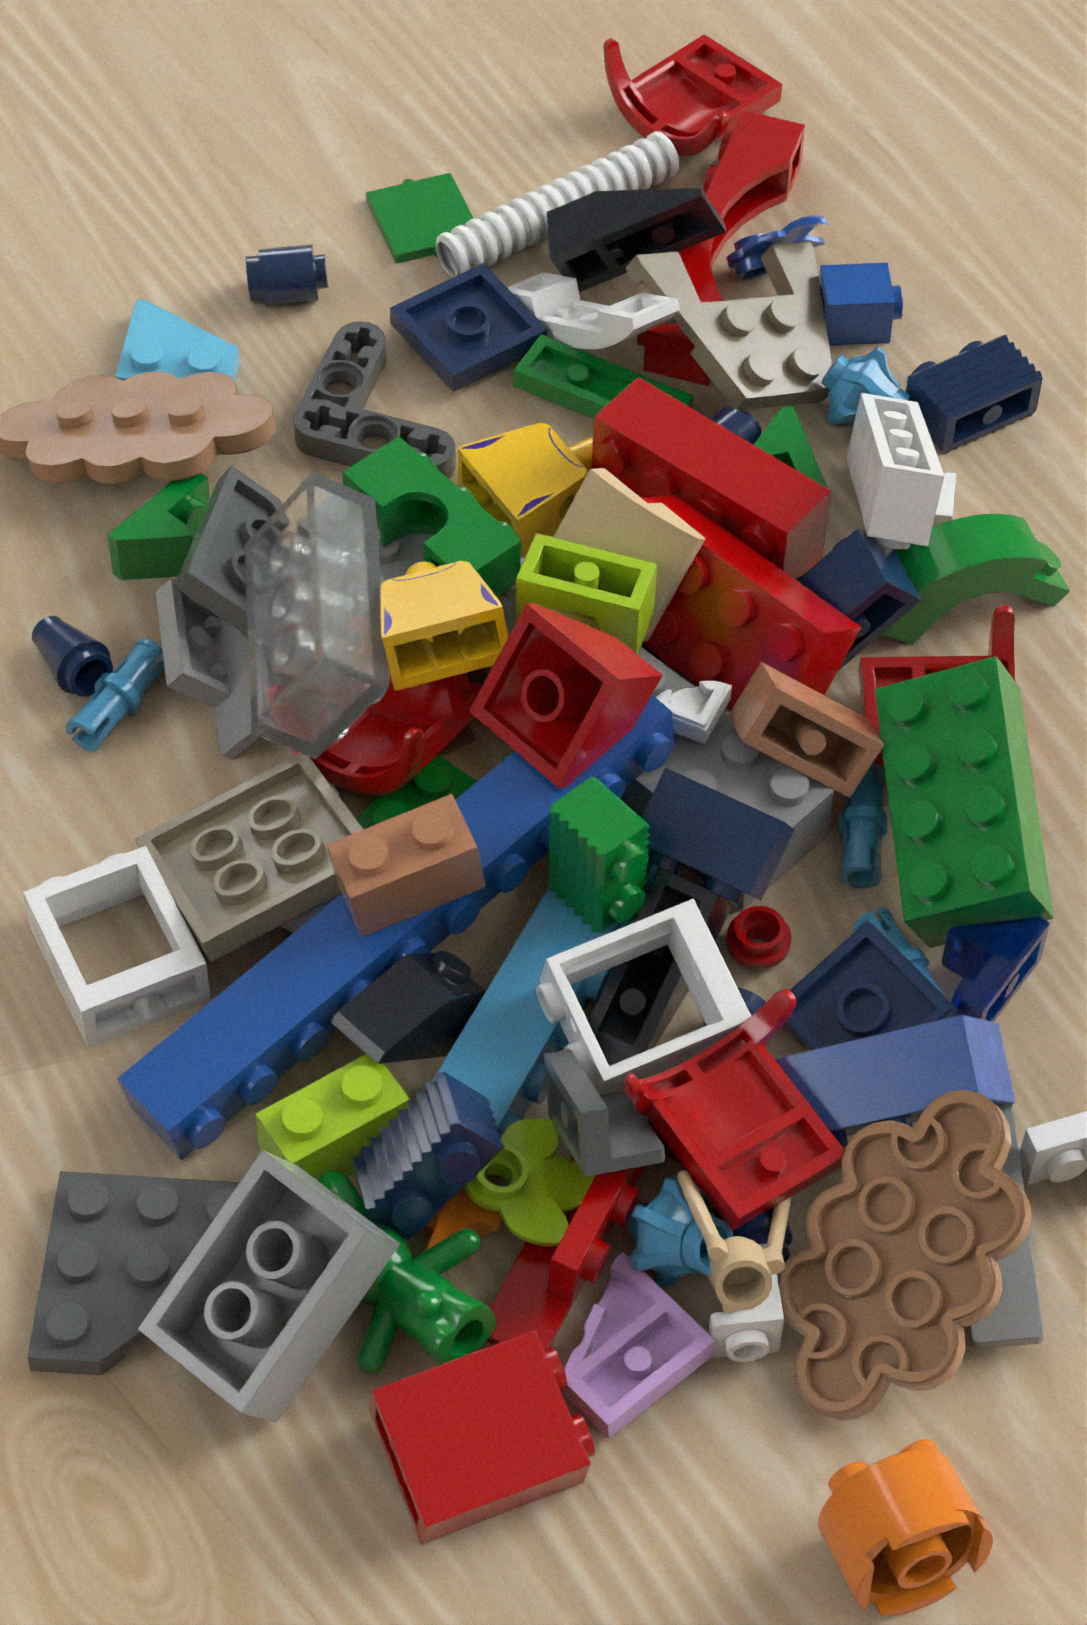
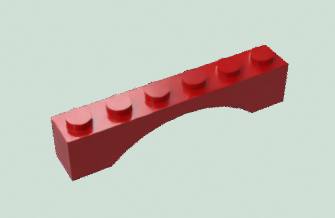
[637,110,805,386]

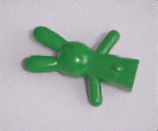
[317,1170,497,1374]

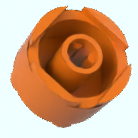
[818,1439,993,1616]

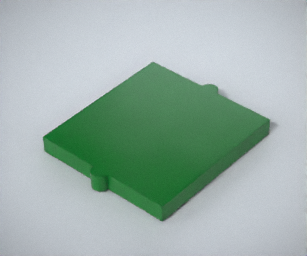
[366,172,473,264]

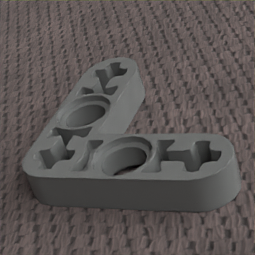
[293,321,456,479]

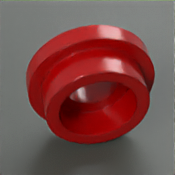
[726,906,792,969]

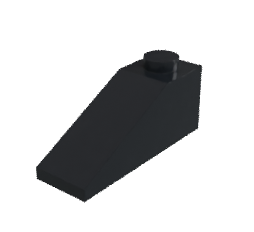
[547,188,726,292]
[588,868,731,1065]

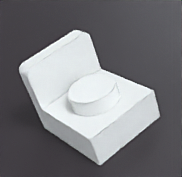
[1019,1111,1087,1185]
[709,1244,784,1362]

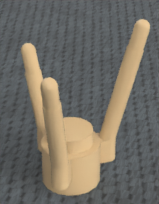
[677,1170,791,1313]

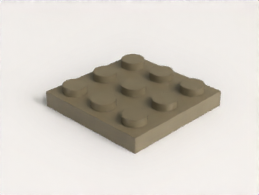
[135,751,363,962]

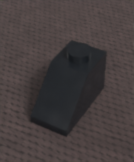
[331,951,486,1064]

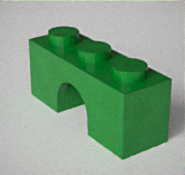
[342,436,522,597]

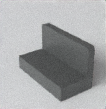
[544,1049,665,1177]

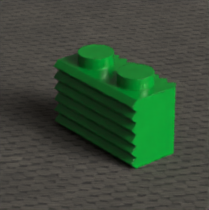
[548,777,650,932]

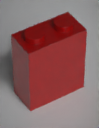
[369,1330,595,1545]

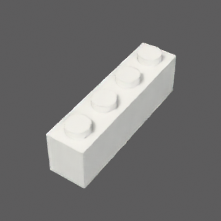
[846,393,944,549]

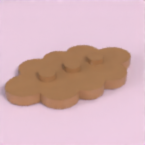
[0,371,276,485]
[778,1090,1032,1421]

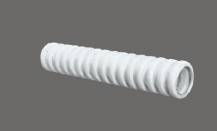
[436,131,679,278]

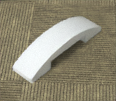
[507,272,680,349]

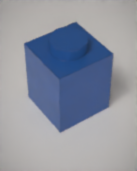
[819,262,903,346]

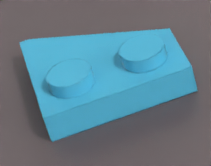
[115,299,240,381]

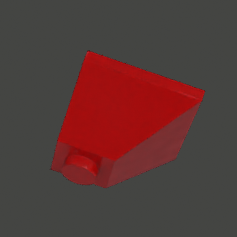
[469,603,663,788]

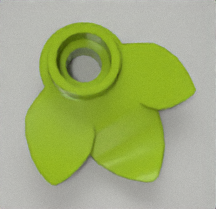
[464,1118,596,1247]

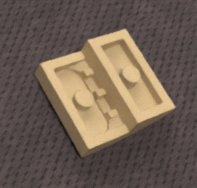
[554,468,706,641]

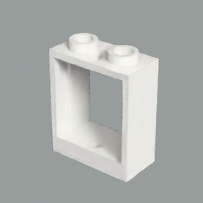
[23,846,211,1048]
[536,898,751,1094]

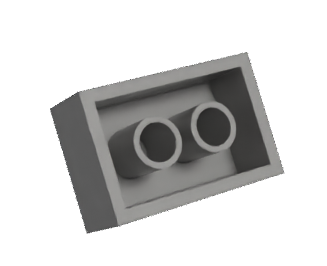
[138,1150,400,1422]

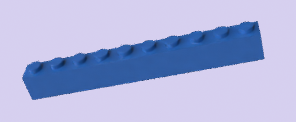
[117,695,675,1160]

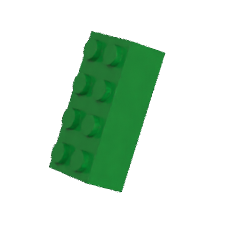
[875,656,1054,948]

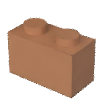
[728,662,884,798]
[326,794,486,937]

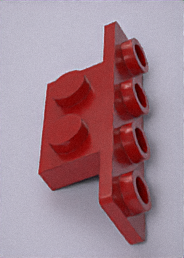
[486,1156,646,1350]

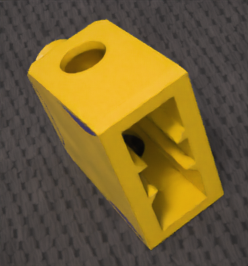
[458,422,593,557]
[380,561,509,691]

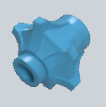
[821,346,910,425]
[628,1176,733,1287]

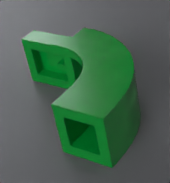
[881,514,1070,644]

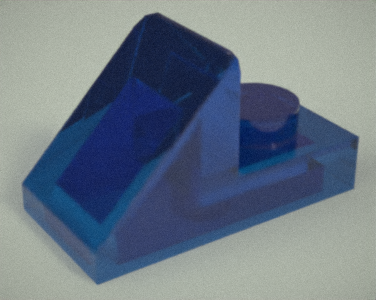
[941,916,1050,1022]

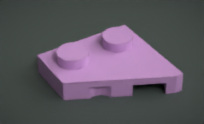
[561,1252,715,1440]

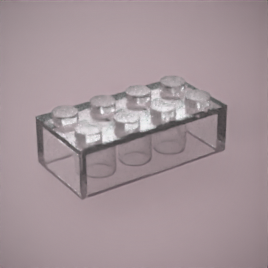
[245,471,390,759]

